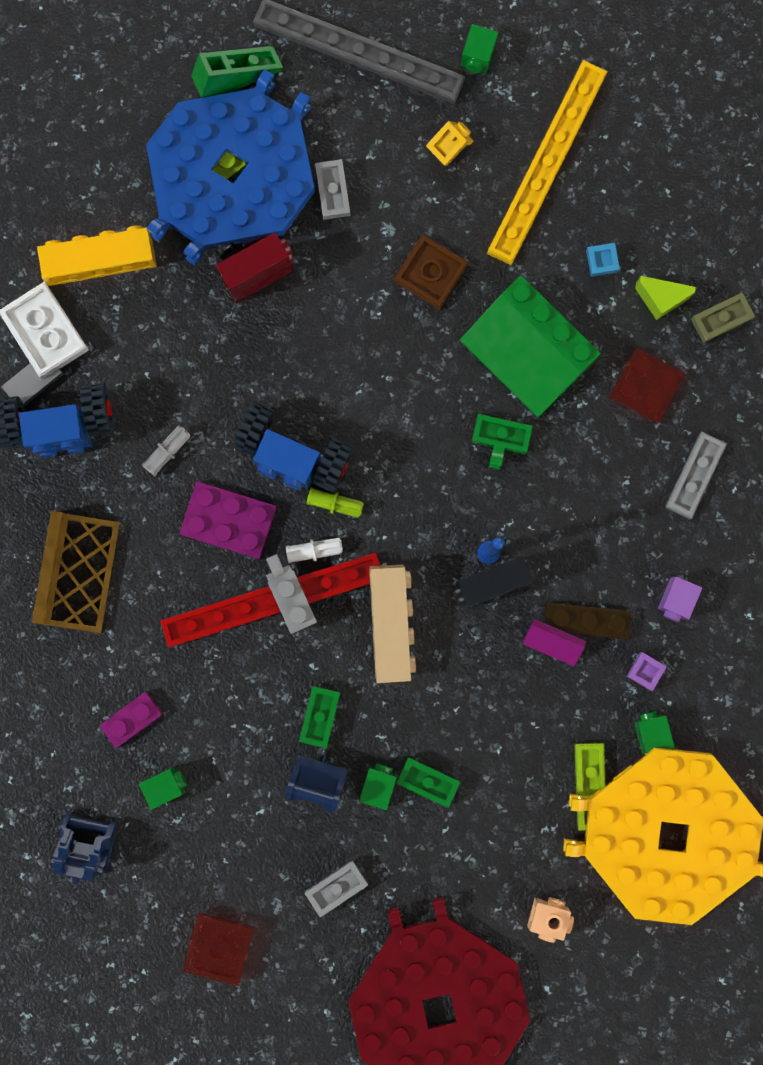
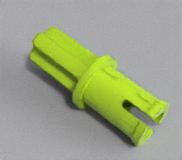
[307,487,363,518]

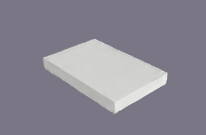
[0,281,89,379]

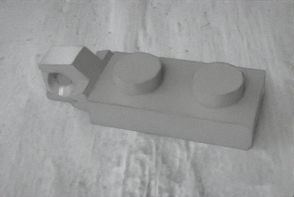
[266,554,317,634]

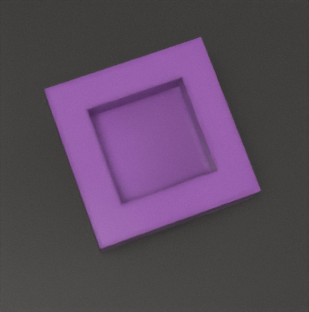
[626,652,666,691]

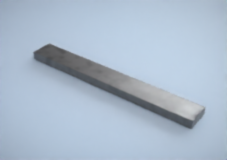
[253,0,465,104]

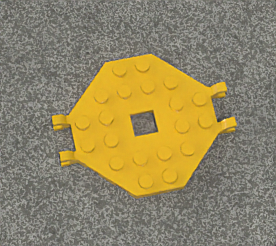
[563,747,763,925]

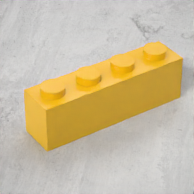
[37,226,157,286]

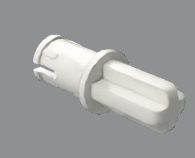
[286,538,343,564]

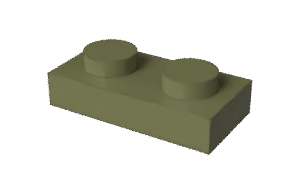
[691,292,755,343]

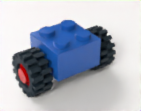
[0,383,115,458]
[233,402,354,493]

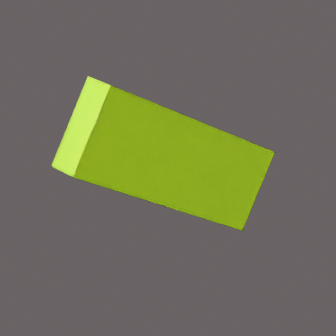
[574,743,606,831]

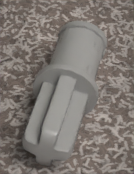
[142,425,190,476]

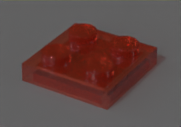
[609,348,685,424]
[183,912,254,986]

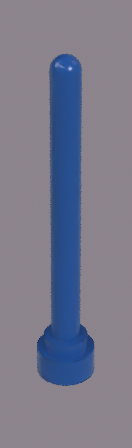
[477,537,505,564]

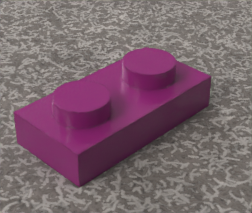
[99,692,163,749]

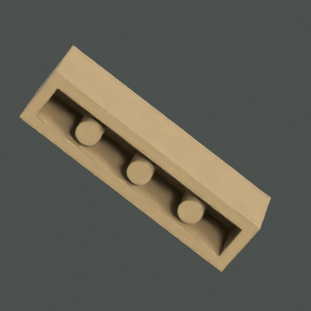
[369,564,416,683]

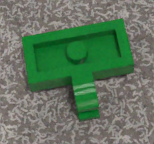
[471,414,533,470]

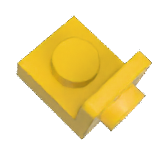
[426,121,473,166]

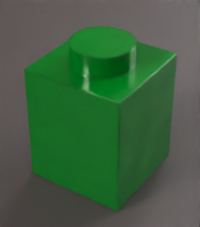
[461,24,498,74]
[634,711,675,755]
[359,763,397,810]
[139,767,187,810]

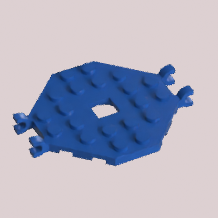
[146,69,315,266]

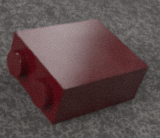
[216,232,294,303]

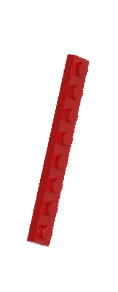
[160,553,380,648]

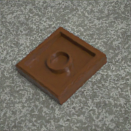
[393,234,469,311]

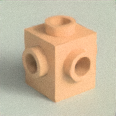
[527,897,574,943]

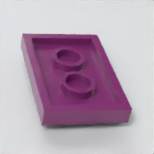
[179,481,277,560]

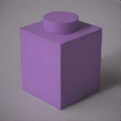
[658,577,702,622]

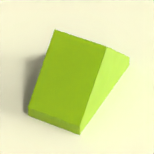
[635,276,696,320]

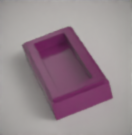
[522,619,586,666]

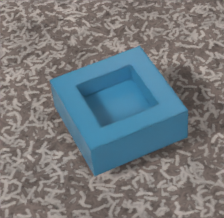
[586,243,620,277]

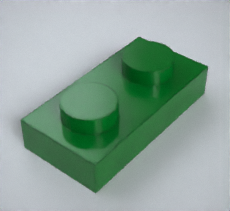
[299,686,340,749]
[396,757,460,808]

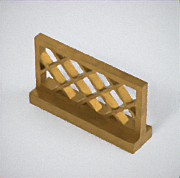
[32,511,120,633]

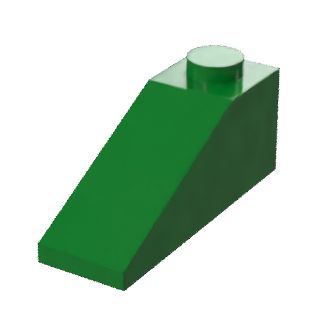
[191,46,283,98]

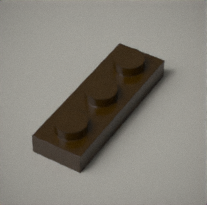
[544,603,632,640]

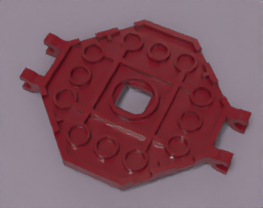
[348,897,530,1065]

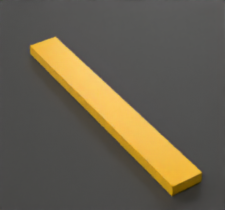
[487,60,608,266]

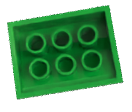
[460,275,601,418]

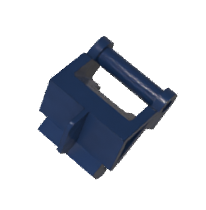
[285,755,348,813]
[51,812,117,884]

